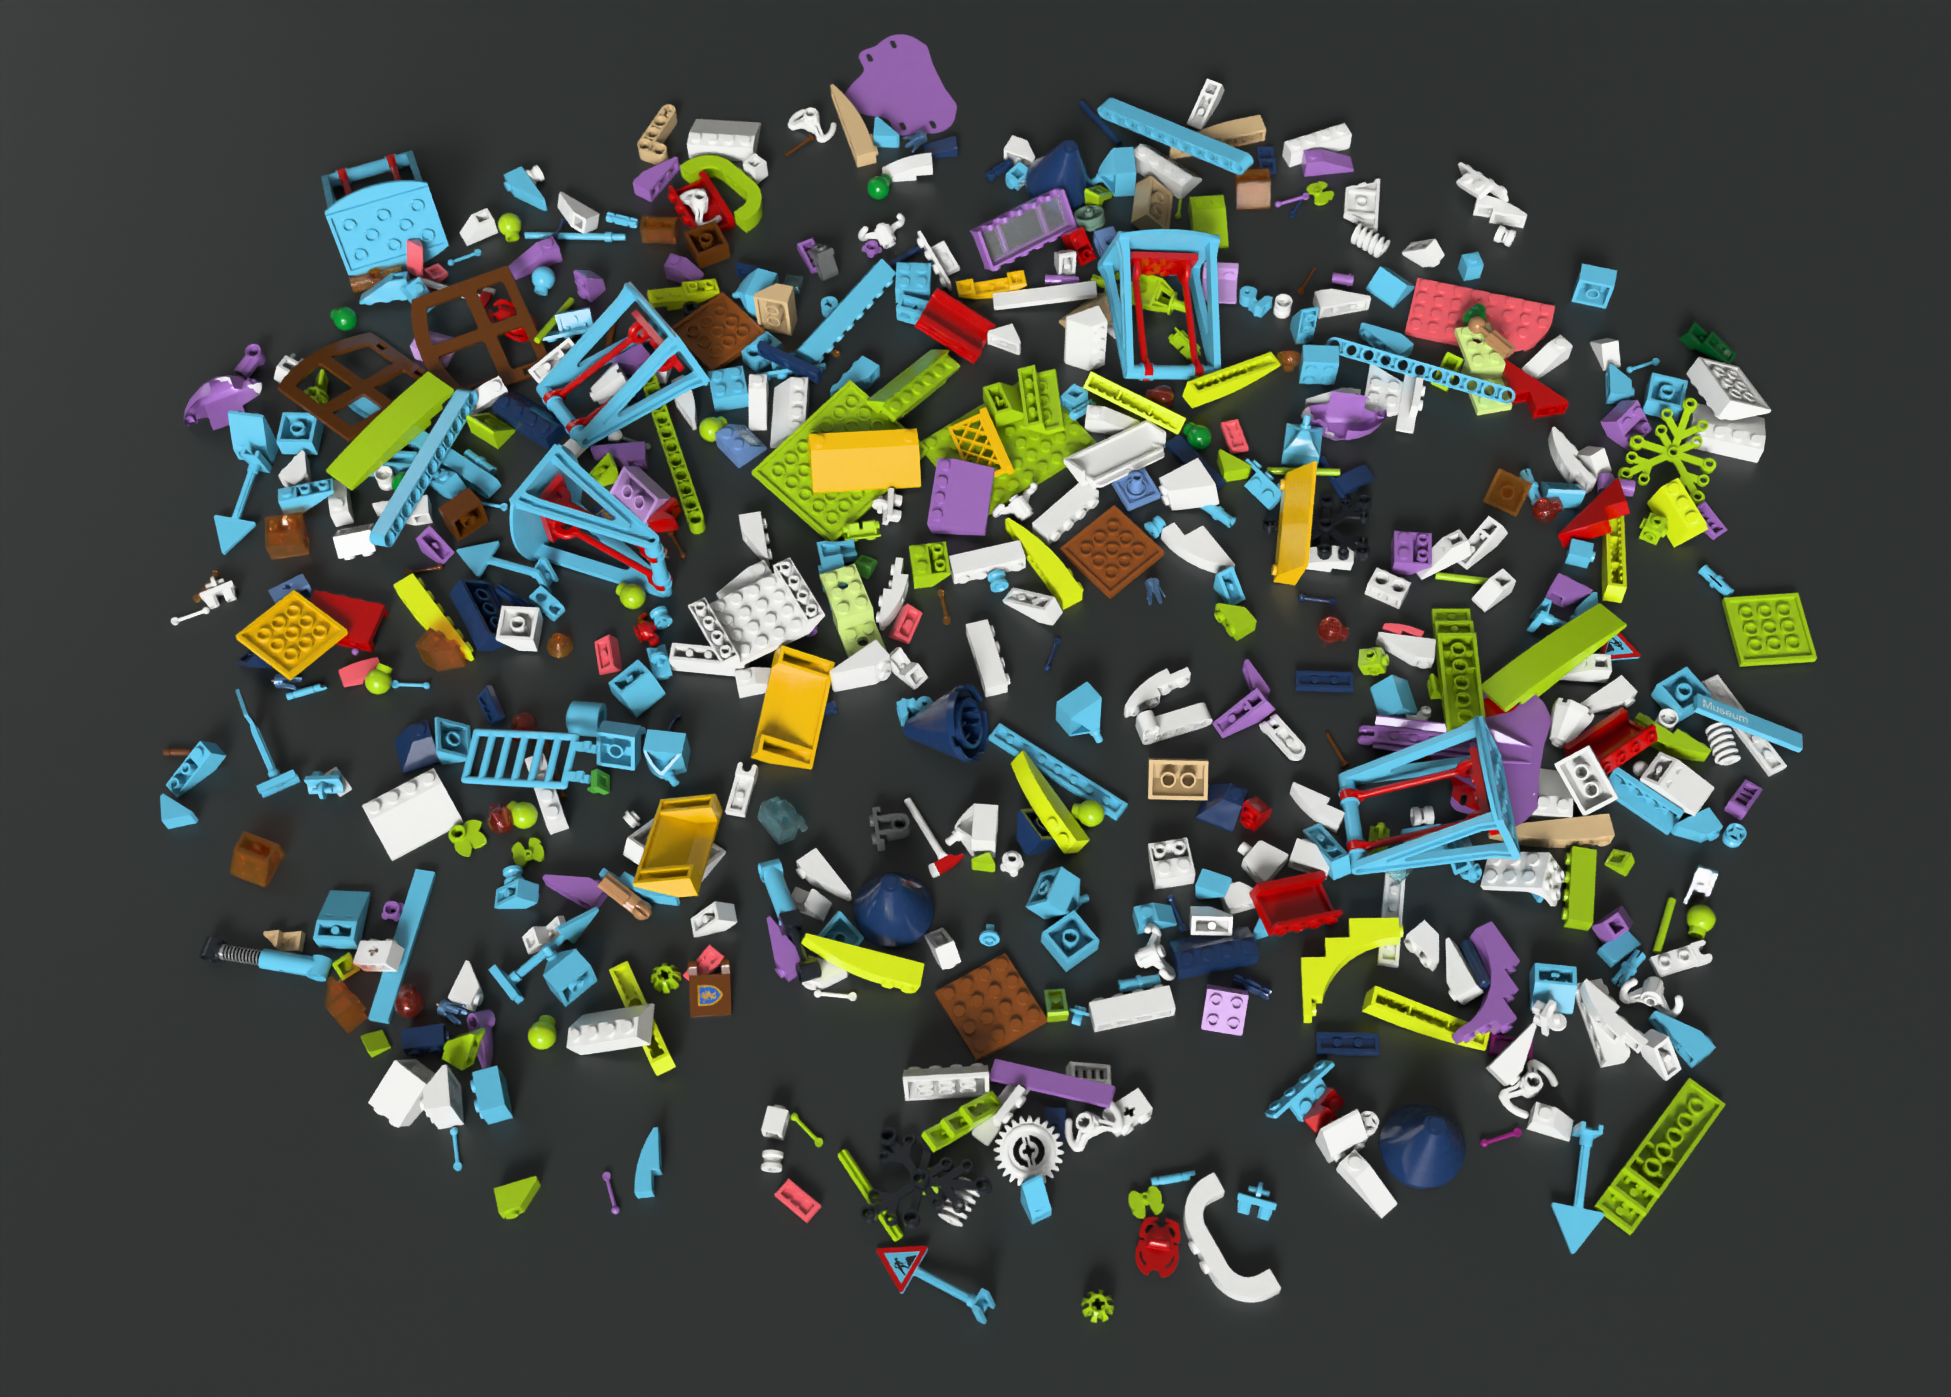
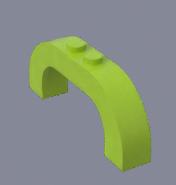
[680,155,763,233]

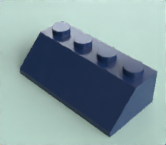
[492,392,567,450]
[449,579,506,651]
[1168,925,1259,980]

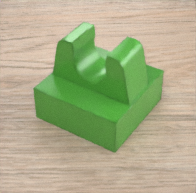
[587,769,610,795]

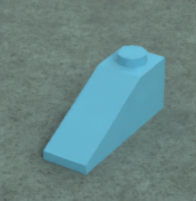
[503,166,547,211]
[1302,823,1351,880]
[1648,1011,1716,1068]

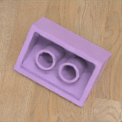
[610,466,671,526]

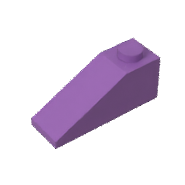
[1301,149,1354,177]
[633,157,680,202]
[508,236,563,280]
[591,441,648,470]
[1212,688,1276,738]
[542,874,608,910]
[767,916,800,982]

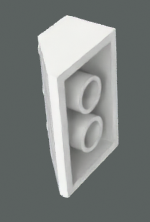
[1554,745,1619,816]
[420,1065,464,1129]

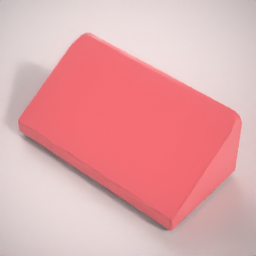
[407,239,423,278]
[888,603,923,644]
[594,634,622,675]

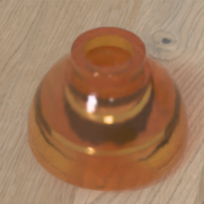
[1277,351,1301,372]
[547,633,573,658]

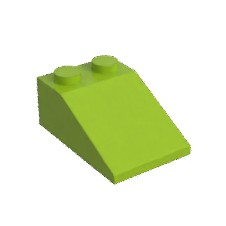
[1188,195,1229,248]

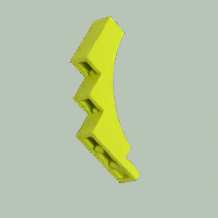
[1301,918,1403,1023]

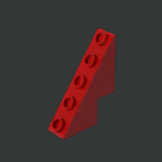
[1501,358,1569,419]
[1558,478,1630,548]

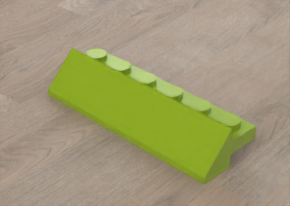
[865,349,960,422]

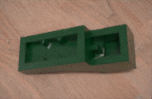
[1678,322,1737,365]

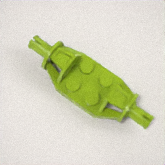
[1091,272,1186,315]

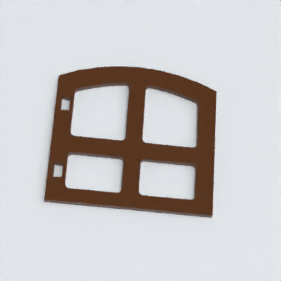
[411,265,548,399]
[277,332,427,442]

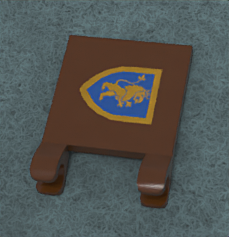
[688,959,732,1017]

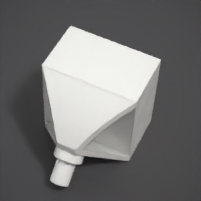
[945,803,998,858]

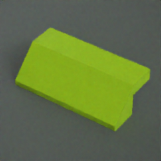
[1018,365,1065,435]

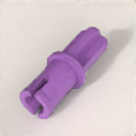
[1045,274,1079,285]

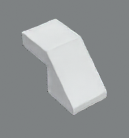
[889,647,928,690]
[522,916,566,954]

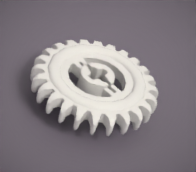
[994,1116,1064,1186]

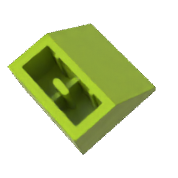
[983,382,1024,427]
[909,541,951,589]

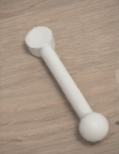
[171,607,210,625]
[814,989,857,1001]

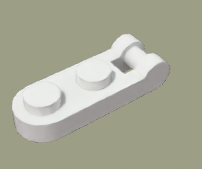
[1259,714,1306,761]

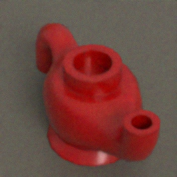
[633,612,660,647]

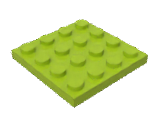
[1722,593,1817,667]

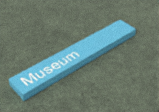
[1694,693,1803,753]

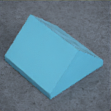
[1366,266,1415,308]
[1541,482,1586,509]
[1370,675,1418,718]
[435,717,471,765]
[818,911,864,946]

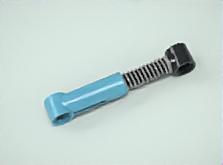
[199,936,333,981]

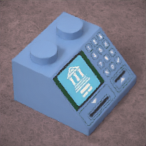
[715,424,767,468]

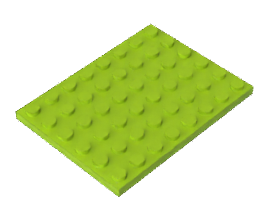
[752,380,930,542]
[921,382,1097,516]

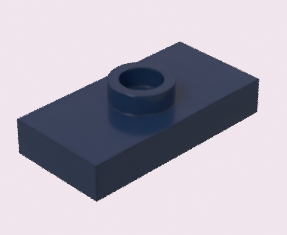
[477,685,506,727]
[1042,1107,1066,1151]

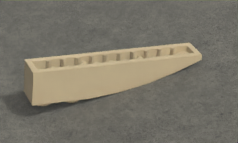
[830,84,878,167]
[1169,115,1266,160]
[1488,814,1615,848]

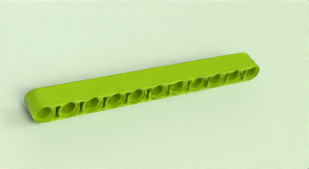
[643,374,706,534]

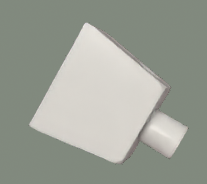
[1237,840,1289,883]

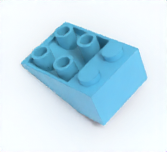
[228,410,279,464]
[313,890,371,949]

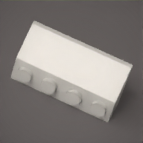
[1064,305,1108,371]
[770,377,810,448]
[566,1003,654,1055]

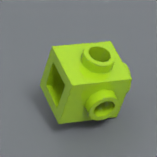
[1639,513,1668,545]
[1358,647,1389,676]

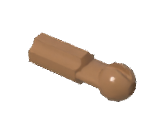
[1468,316,1516,359]
[597,872,652,920]

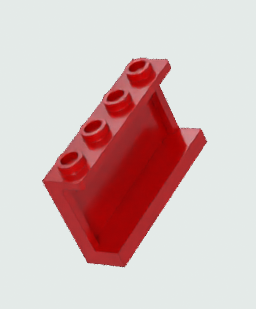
[667,171,735,232]
[914,288,996,364]
[310,590,389,652]
[1563,707,1658,775]
[1249,870,1343,936]

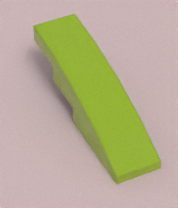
[921,1091,1003,1152]

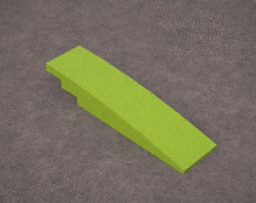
[326,372,454,491]
[1482,603,1627,712]
[1431,609,1486,732]
[1593,1078,1726,1235]

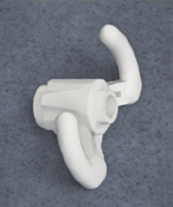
[788,107,837,143]
[679,189,722,227]
[858,213,905,249]
[992,482,1038,522]
[1135,923,1176,981]
[1619,976,1683,1019]
[1499,1059,1558,1119]
[1065,1100,1123,1152]

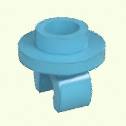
[1460,863,1482,883]
[979,924,1000,946]
[1069,1005,1089,1026]

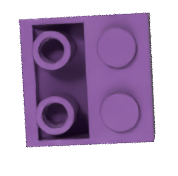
[1600,400,1652,451]
[1391,531,1432,575]

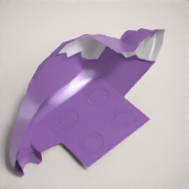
[184,375,262,430]
[1301,391,1387,441]

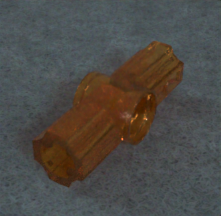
[349,265,402,293]

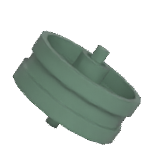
[1074,205,1106,232]

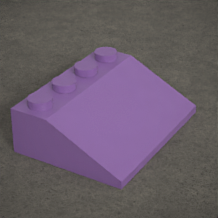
[927,458,995,536]

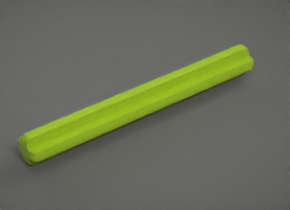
[838,1149,903,1242]

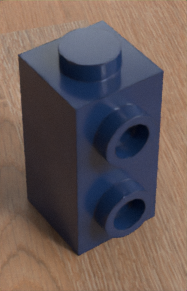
[401,1023,452,1057]

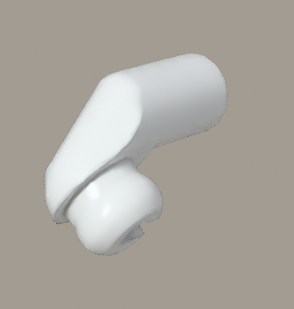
[1404,706,1431,721]

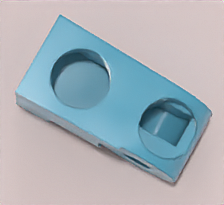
[529,586,566,621]

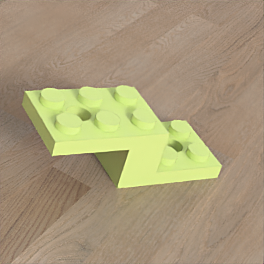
[1454,323,1512,415]
[819,564,887,658]

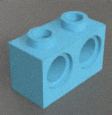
[896,294,928,325]
[741,331,783,373]

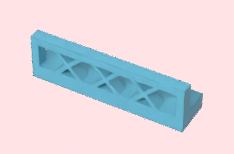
[1608,767,1684,836]

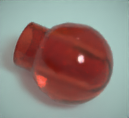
[1146,384,1175,408]
[1532,497,1564,523]
[1317,616,1349,642]
[510,712,538,743]
[488,803,514,834]
[394,984,424,1018]

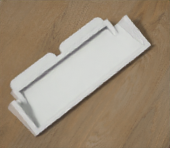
[1064,420,1166,489]

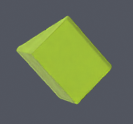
[466,413,516,449]

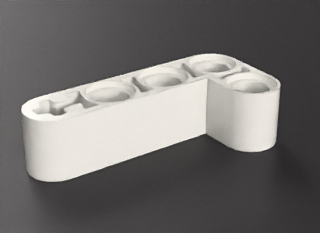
[1135,703,1213,745]

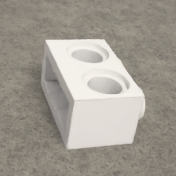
[1365,568,1411,609]

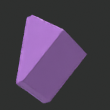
[416,526,455,565]

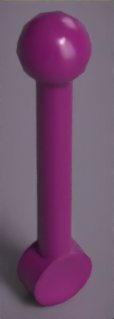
[1480,1128,1522,1147]

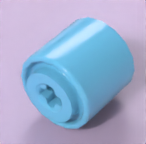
[566,701,607,737]

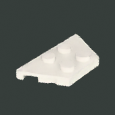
[1343,179,1380,233]
[1364,364,1403,417]

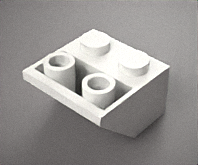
[1148,838,1196,890]

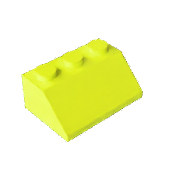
[1647,478,1708,547]

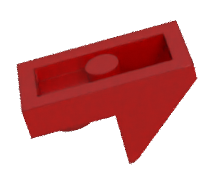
[647,497,682,533]
[1302,1087,1345,1133]

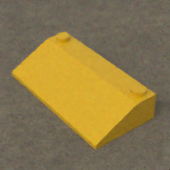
[807,429,921,493]
[1271,461,1317,585]
[751,645,835,769]
[633,794,723,897]

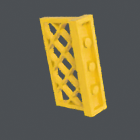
[948,407,1015,478]

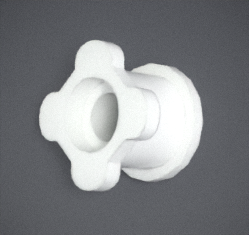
[1000,851,1024,877]

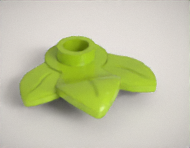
[448,820,487,857]

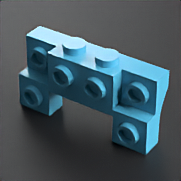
[817,539,857,610]

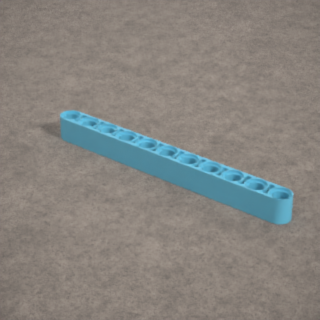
[1098,97,1253,175]
[1326,337,1516,404]
[369,389,478,547]
[348,397,501,499]

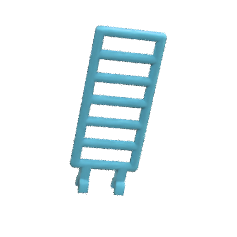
[461,728,598,789]

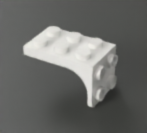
[1481,852,1565,906]

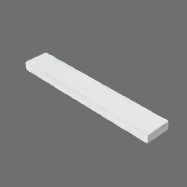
[993,281,1097,310]
[1701,674,1787,776]
[1377,869,1406,968]

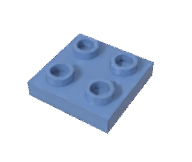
[1111,467,1161,511]

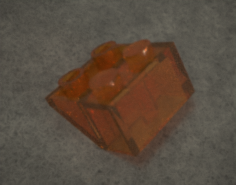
[1234,169,1271,209]
[640,215,680,244]
[265,512,309,560]
[415,628,467,672]
[230,831,286,888]
[324,976,368,1034]

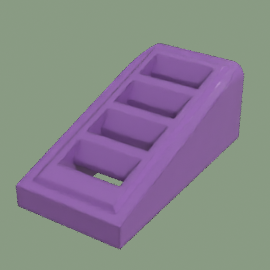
[797,238,817,274]
[1696,501,1727,540]
[1242,659,1270,698]
[1724,779,1763,820]

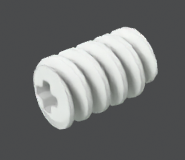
[1351,223,1390,258]
[1705,722,1741,765]
[938,1177,980,1227]

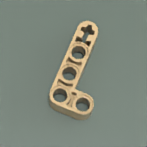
[637,104,678,165]

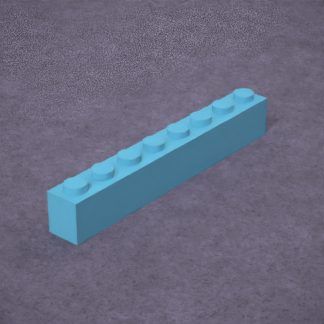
[795,259,896,365]

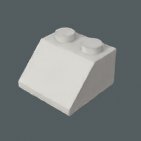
[333,523,378,560]
[496,606,543,651]
[1315,1109,1368,1163]

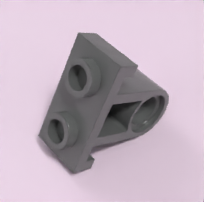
[807,243,839,281]
[869,806,910,851]

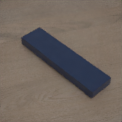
[757,340,822,384]
[1165,434,1226,490]

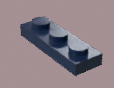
[1295,670,1354,693]
[1315,1032,1380,1056]

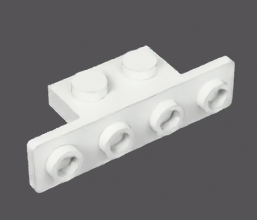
[1456,162,1509,202]
[916,231,960,292]
[1395,374,1426,434]
[971,1084,1030,1146]

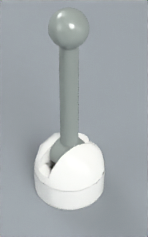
[608,430,651,450]

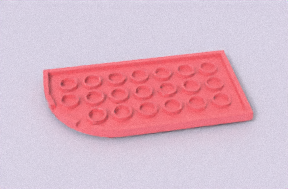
[1404,278,1555,354]

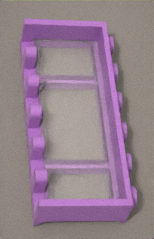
[969,188,1077,271]

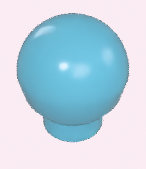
[532,266,556,296]

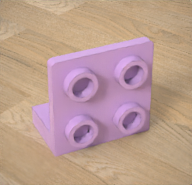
[1202,262,1239,304]
[1201,984,1249,1036]

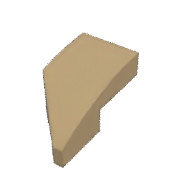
[263,930,306,953]

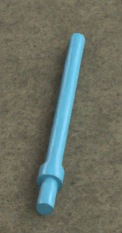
[525,232,626,242]

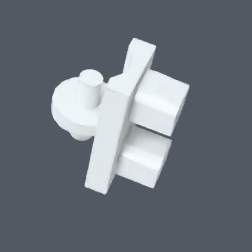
[872,488,902,525]
[199,576,237,609]
[1532,999,1567,1036]

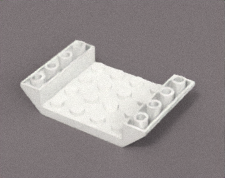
[688,557,825,666]

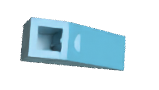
[359,271,410,305]
[1290,307,1319,345]
[1358,322,1414,364]
[830,355,880,397]
[428,468,467,499]
[278,478,334,517]
[166,741,226,798]
[1020,1175,1052,1224]

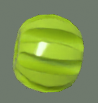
[303,386,329,404]
[651,962,681,993]
[1081,1289,1114,1323]

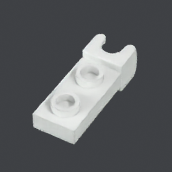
[725,762,758,818]
[1649,940,1712,978]

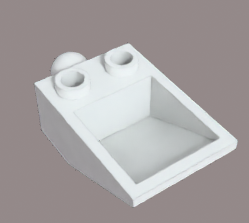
[1632,752,1714,816]

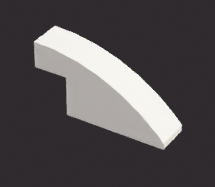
[1161,523,1235,574]

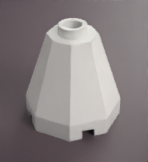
[589,363,628,404]
[1549,698,1595,748]

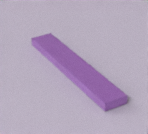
[989,1059,1116,1108]

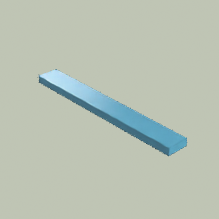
[988,723,1128,821]
[368,869,436,1024]

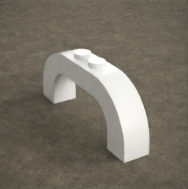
[1183,1173,1281,1302]

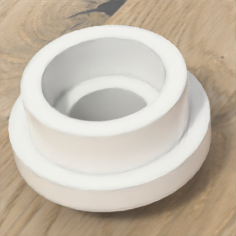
[623,810,641,829]

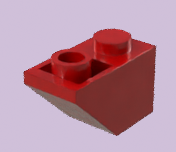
[1061,227,1096,266]
[1240,796,1272,832]

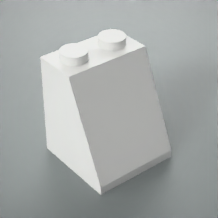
[1159,458,1219,511]
[368,1059,435,1128]

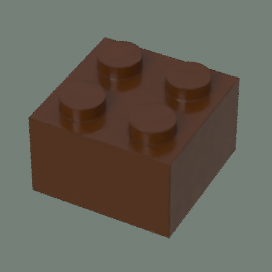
[683,221,731,269]
[438,488,489,542]

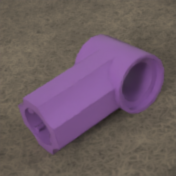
[234,344,266,380]
[1597,473,1635,497]

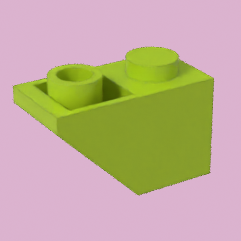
[1214,603,1257,641]

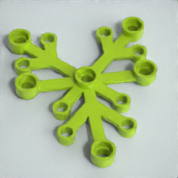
[1617,398,1716,506]

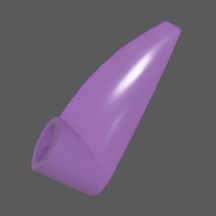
[467,1009,495,1069]

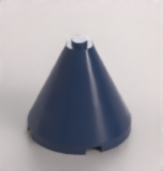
[1025,140,1092,213]
[903,684,989,763]
[854,872,934,949]
[1379,1104,1466,1190]

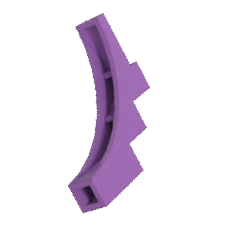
[1452,921,1520,1044]

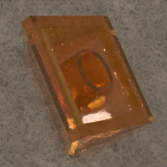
[1483,468,1533,517]

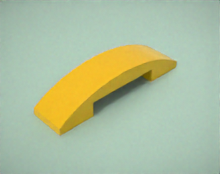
[956,270,1027,299]

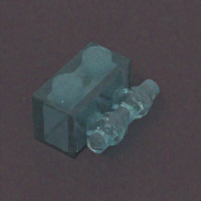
[757,796,808,845]

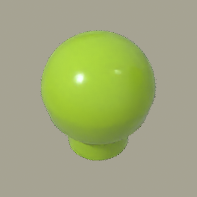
[498,213,522,242]
[699,416,728,442]
[616,582,646,609]
[365,663,393,695]
[1071,799,1105,827]
[505,801,538,829]
[1686,905,1716,939]
[528,1015,557,1050]

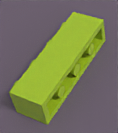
[1561,846,1597,931]

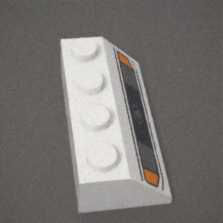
[1134,144,1202,199]

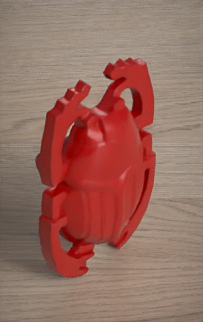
[487,299,537,342]
[1135,1216,1180,1277]

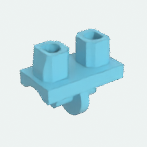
[646,644,673,681]
[304,770,345,799]
[1237,1182,1277,1221]

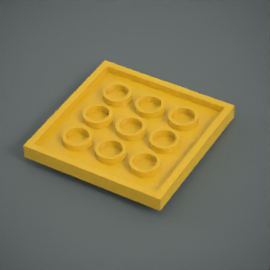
[236,590,348,680]

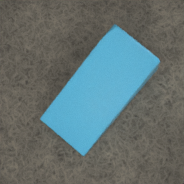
[1597,931,1641,968]

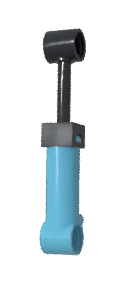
[758,858,822,983]

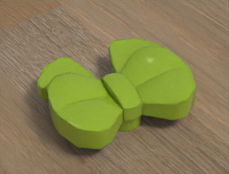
[1306,181,1334,206]
[511,838,545,868]
[1128,1186,1164,1219]

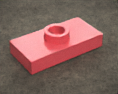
[1220,419,1249,455]
[683,944,726,981]
[774,1178,821,1223]

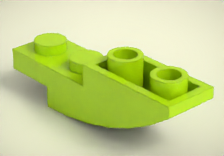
[1633,712,1712,762]

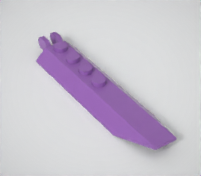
[1358,715,1533,764]

